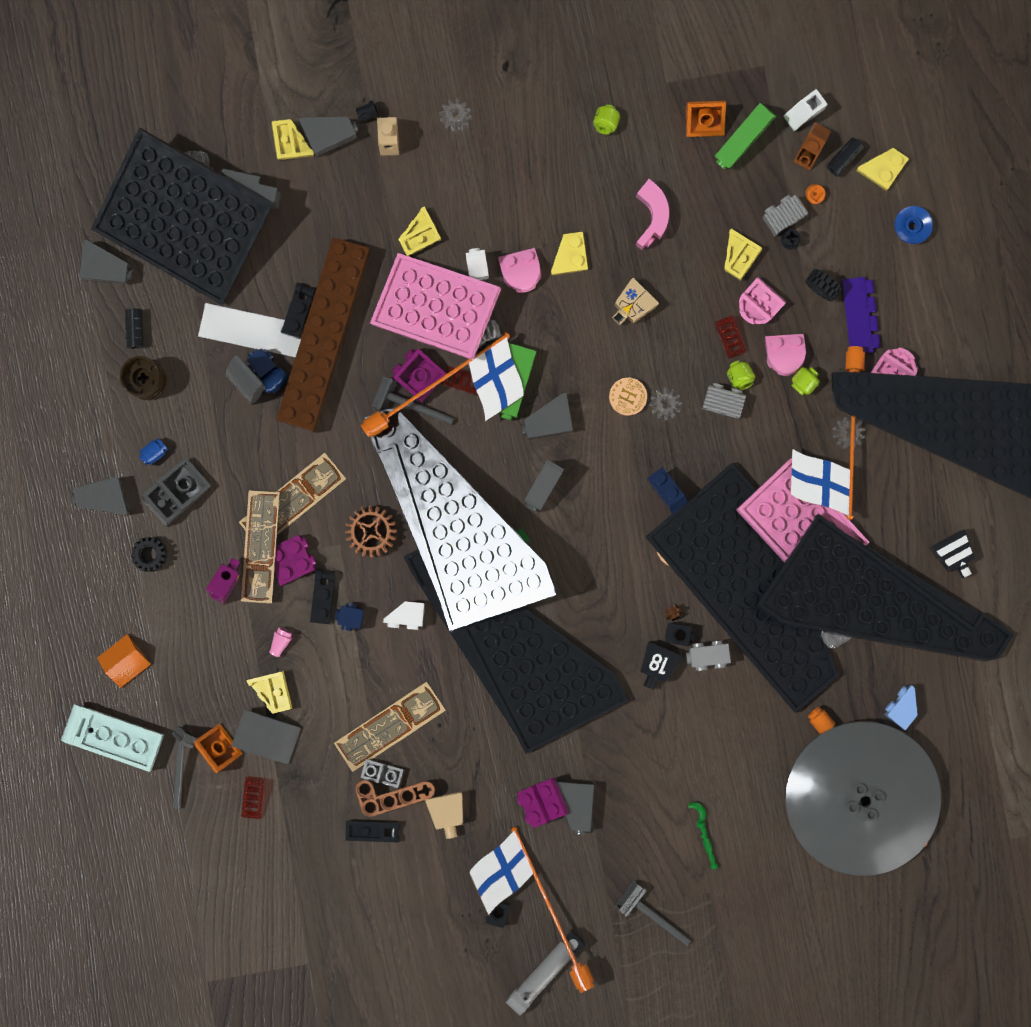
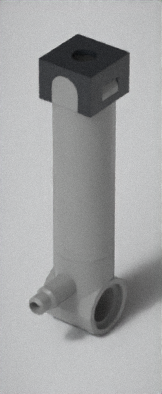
[505,929,585,1016]

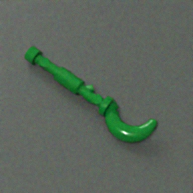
[687,802,718,870]

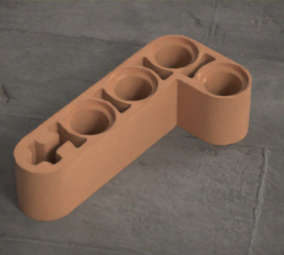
[356,779,435,817]

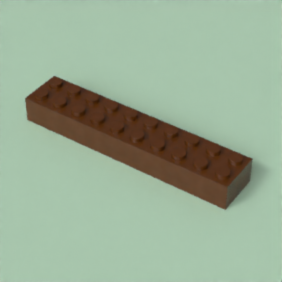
[276,237,370,433]

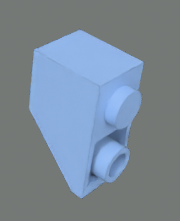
[884,685,917,730]

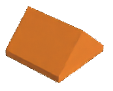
[685,101,726,137]
[97,634,151,688]
[193,723,243,773]

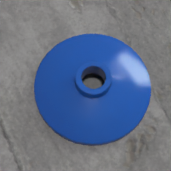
[894,206,933,244]

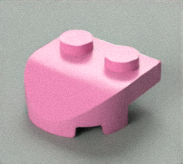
[498,248,541,293]
[739,277,786,324]
[765,334,806,376]
[871,348,918,376]

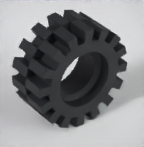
[805,269,842,302]
[131,537,167,572]

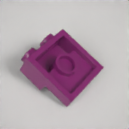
[391,348,446,403]
[274,535,317,586]
[517,777,569,828]

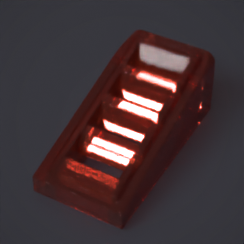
[714,315,746,359]
[441,366,478,396]
[241,776,265,819]

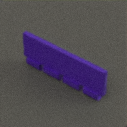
[842,277,881,353]

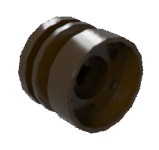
[120,356,167,400]

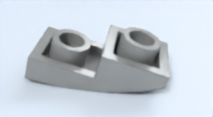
[360,759,405,788]

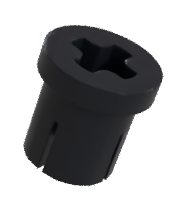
[356,100,379,122]
[780,229,800,250]

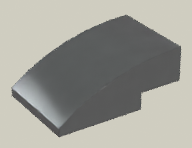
[222,169,281,210]
[225,355,266,405]
[141,458,211,527]
[232,709,301,764]

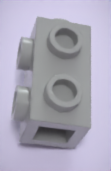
[686,640,731,671]

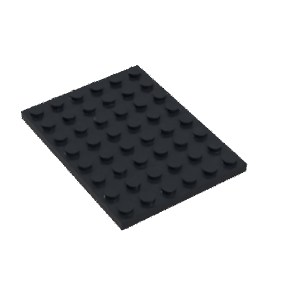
[91,128,274,305]

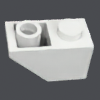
[783,89,828,132]
[466,248,489,280]
[383,602,425,630]

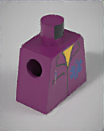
[206,558,242,605]

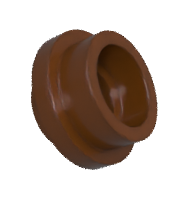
[665,604,683,621]

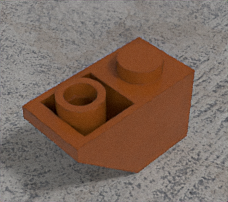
[793,122,831,170]

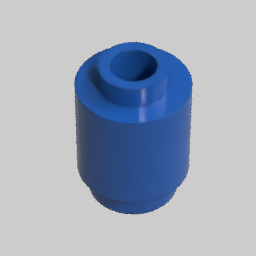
[261,367,289,394]
[139,438,168,466]

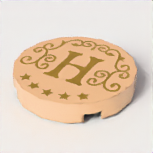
[609,377,647,416]

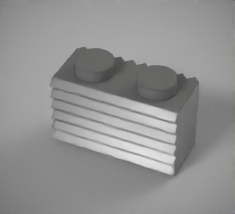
[762,194,808,236]
[702,383,746,419]

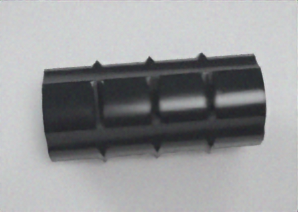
[826,137,864,177]
[124,308,144,349]

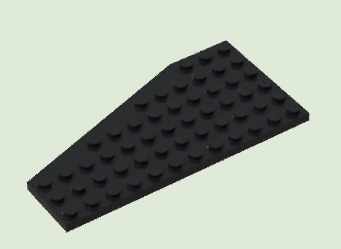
[645,463,839,713]

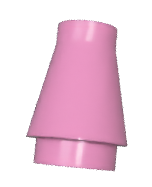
[269,627,293,657]

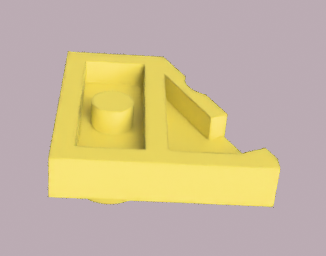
[271,119,314,160]
[856,148,909,191]
[399,206,441,256]
[725,229,762,281]
[551,232,588,275]
[247,671,293,714]

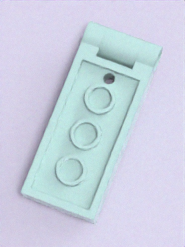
[61,704,165,772]

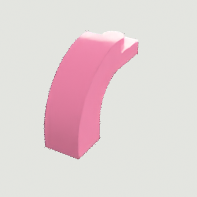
[636,179,669,250]

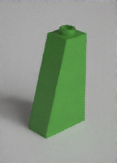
[715,103,777,169]
[498,343,536,421]

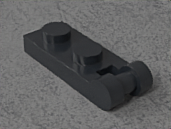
[281,282,316,339]
[310,569,335,625]
[345,821,400,842]

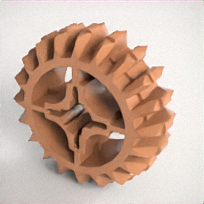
[345,506,397,558]

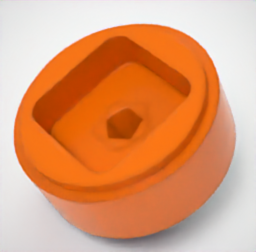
[805,184,826,204]

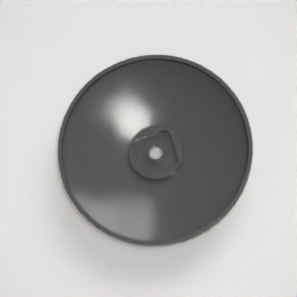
[785,721,941,876]

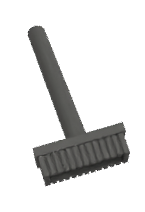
[372,377,454,425]
[172,725,196,809]
[614,881,691,946]

